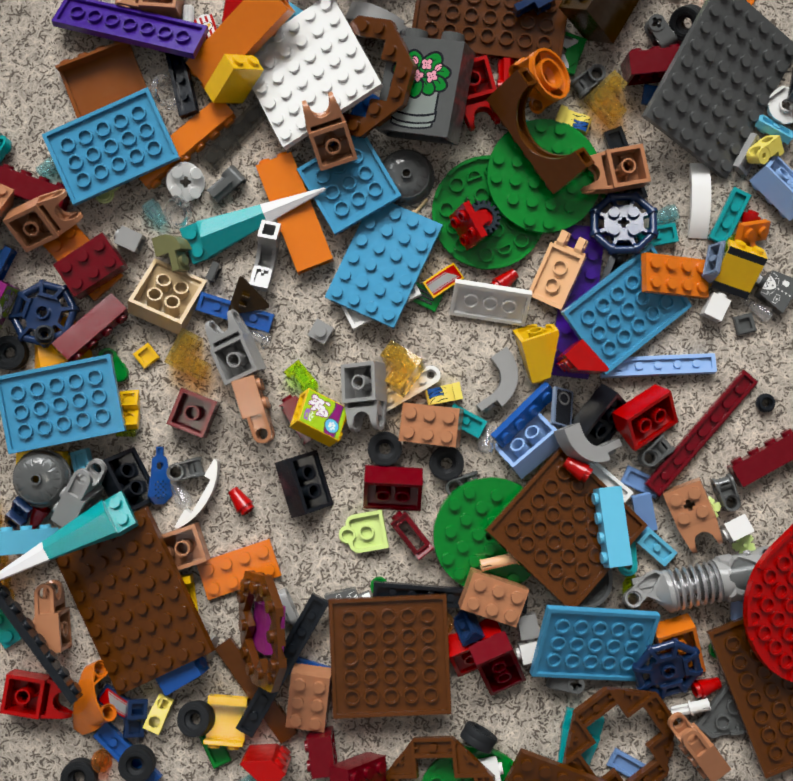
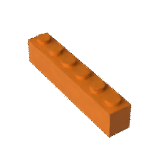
[139,102,236,190]

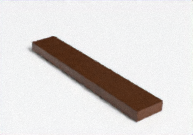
[215,636,298,744]

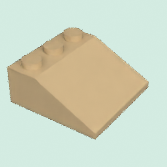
[128,258,207,336]

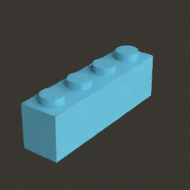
[591,486,633,568]
[0,524,59,556]

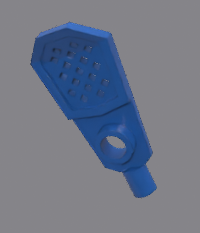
[148,447,172,505]

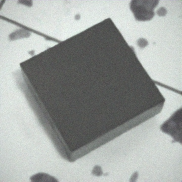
[205,261,222,283]
[732,312,757,336]

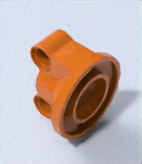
[509,48,570,114]

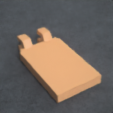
[529,230,589,310]

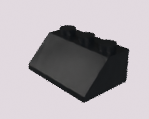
[572,384,626,446]
[93,447,158,512]
[275,450,334,518]

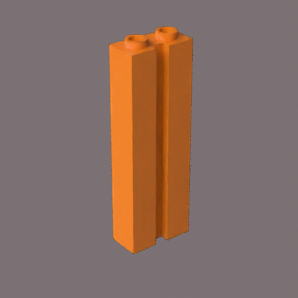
[186,0,295,90]
[256,152,334,274]

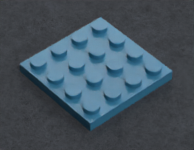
[297,136,402,236]

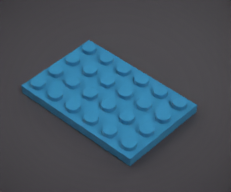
[42,87,181,206]
[325,203,443,329]
[561,243,692,375]
[0,354,127,454]
[530,605,660,681]

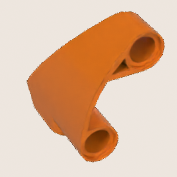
[73,660,117,735]

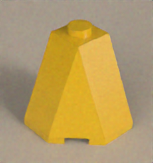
[513,324,559,384]

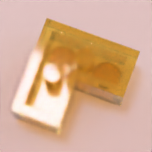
[584,70,628,129]
[164,328,211,381]
[380,340,426,398]

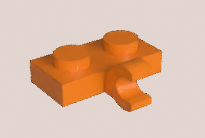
[734,219,771,247]

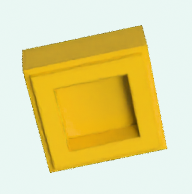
[133,343,160,369]

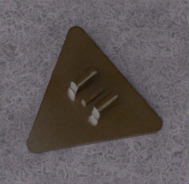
[228,276,269,314]

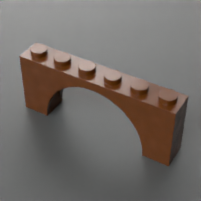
[486,67,595,194]

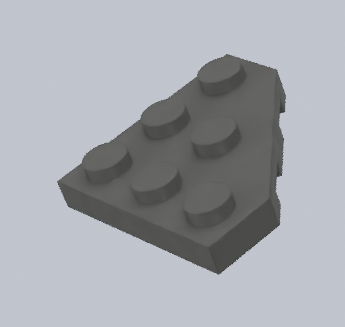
[695,682,746,738]

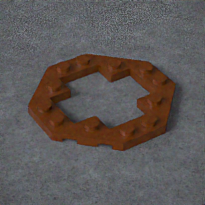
[342,15,417,138]
[237,570,287,693]
[562,686,679,781]
[386,736,495,781]

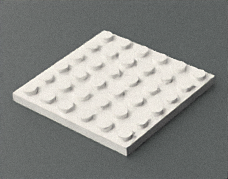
[252,0,384,150]

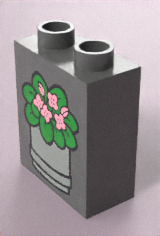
[374,28,475,146]

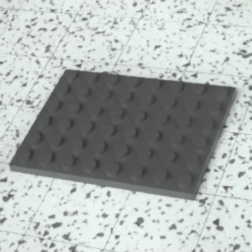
[642,0,793,179]

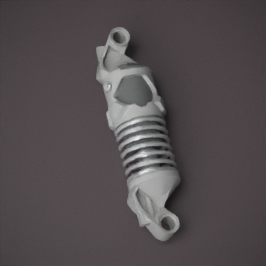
[622,546,769,613]

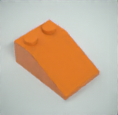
[654,613,706,678]

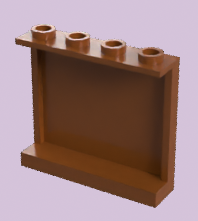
[55,41,147,118]

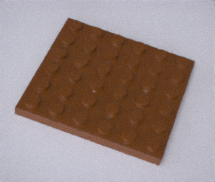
[485,447,648,607]
[328,594,451,719]

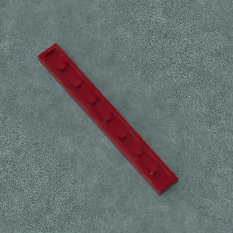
[644,370,758,497]

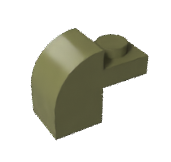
[152,234,192,272]

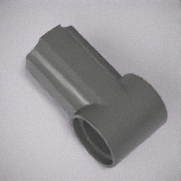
[207,165,247,203]

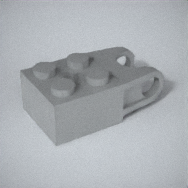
[205,309,266,385]
[341,361,387,432]
[51,458,107,527]

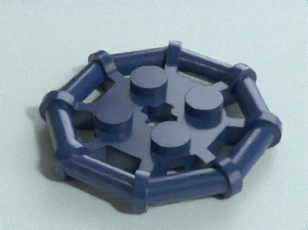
[589,191,659,255]
[8,279,80,348]
[632,638,703,700]

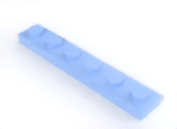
[600,353,717,378]

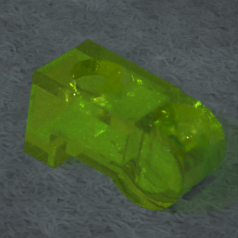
[284,360,318,392]

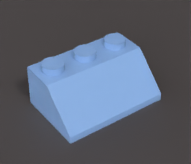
[749,156,793,221]
[493,412,560,479]

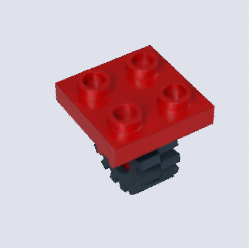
[449,200,501,250]

